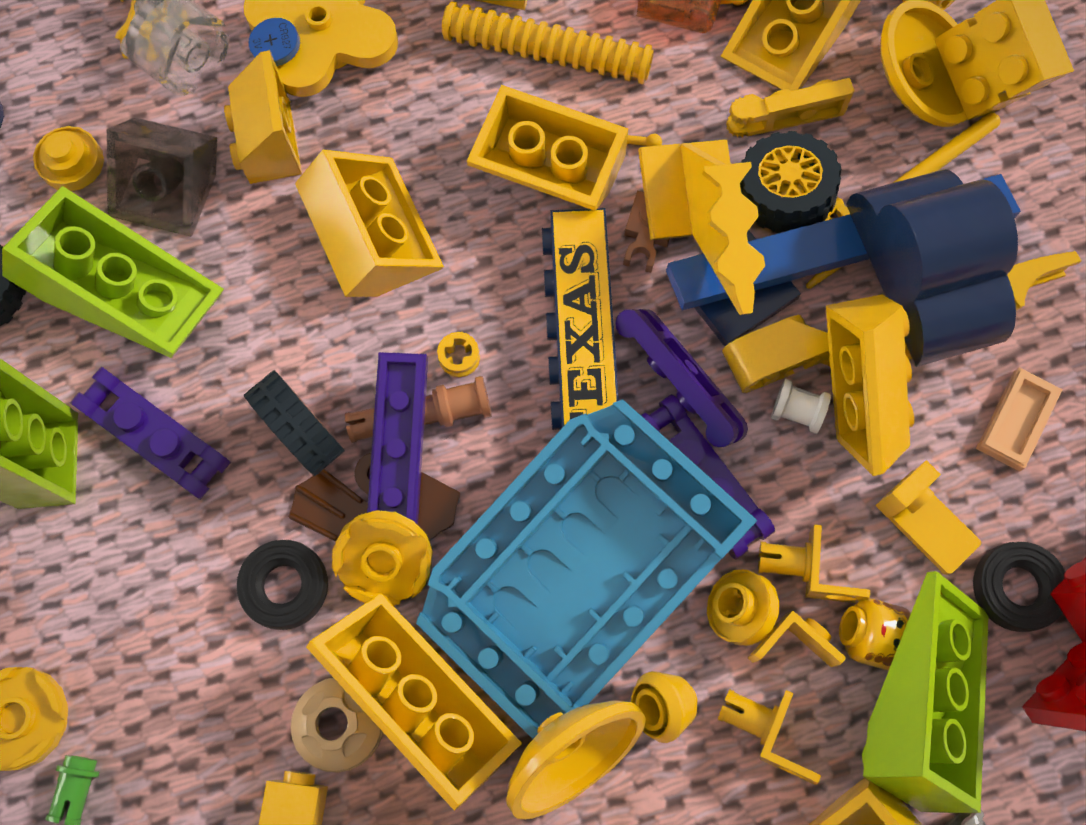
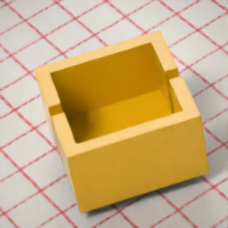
[934,0,1074,120]

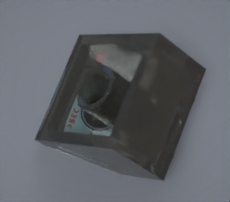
[106,117,218,237]

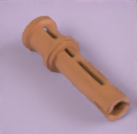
[345,376,492,443]

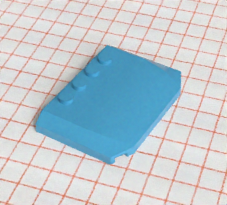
[416,399,757,739]

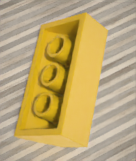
[306,593,522,811]

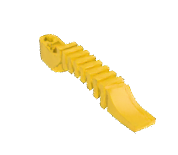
[722,251,1082,393]

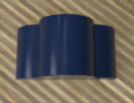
[846,169,1018,367]

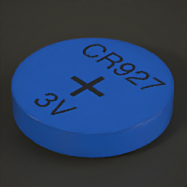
[248,18,300,66]

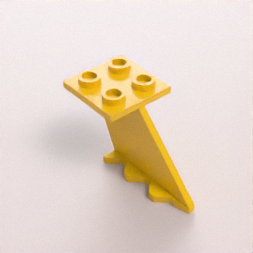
[638,140,765,315]

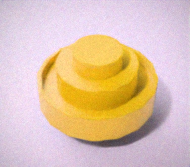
[33,126,104,191]
[706,569,779,646]

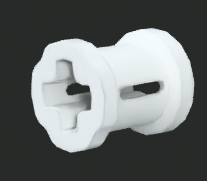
[771,379,831,434]

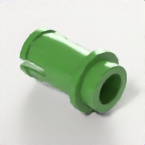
[45,755,100,825]

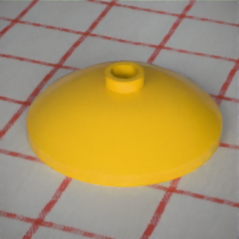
[880,0,967,127]
[506,701,646,820]

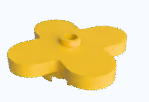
[243,0,398,97]

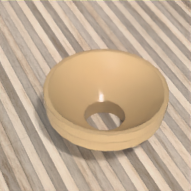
[291,678,383,773]

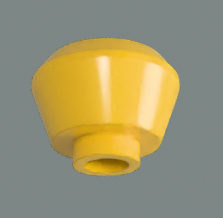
[631,671,697,743]

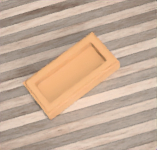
[976,367,1063,472]

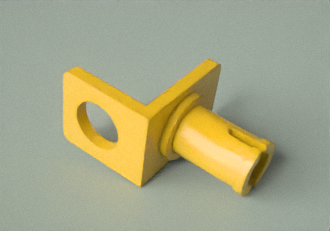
[758,525,870,603]
[718,689,821,785]

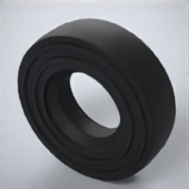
[237,540,328,630]
[973,541,1065,632]

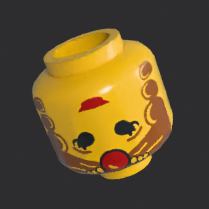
[839,598,911,671]

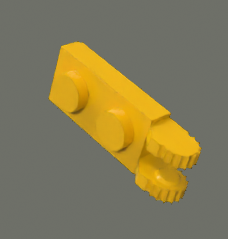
[726,78,855,138]

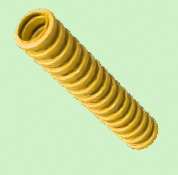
[442,1,654,85]

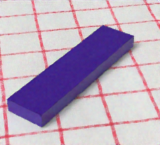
[367,352,428,525]

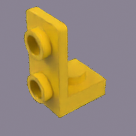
[875,460,981,575]

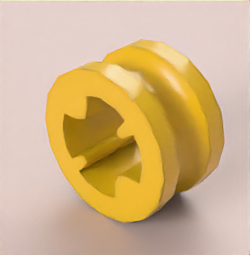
[437,332,480,378]

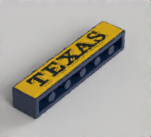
[542,208,619,430]

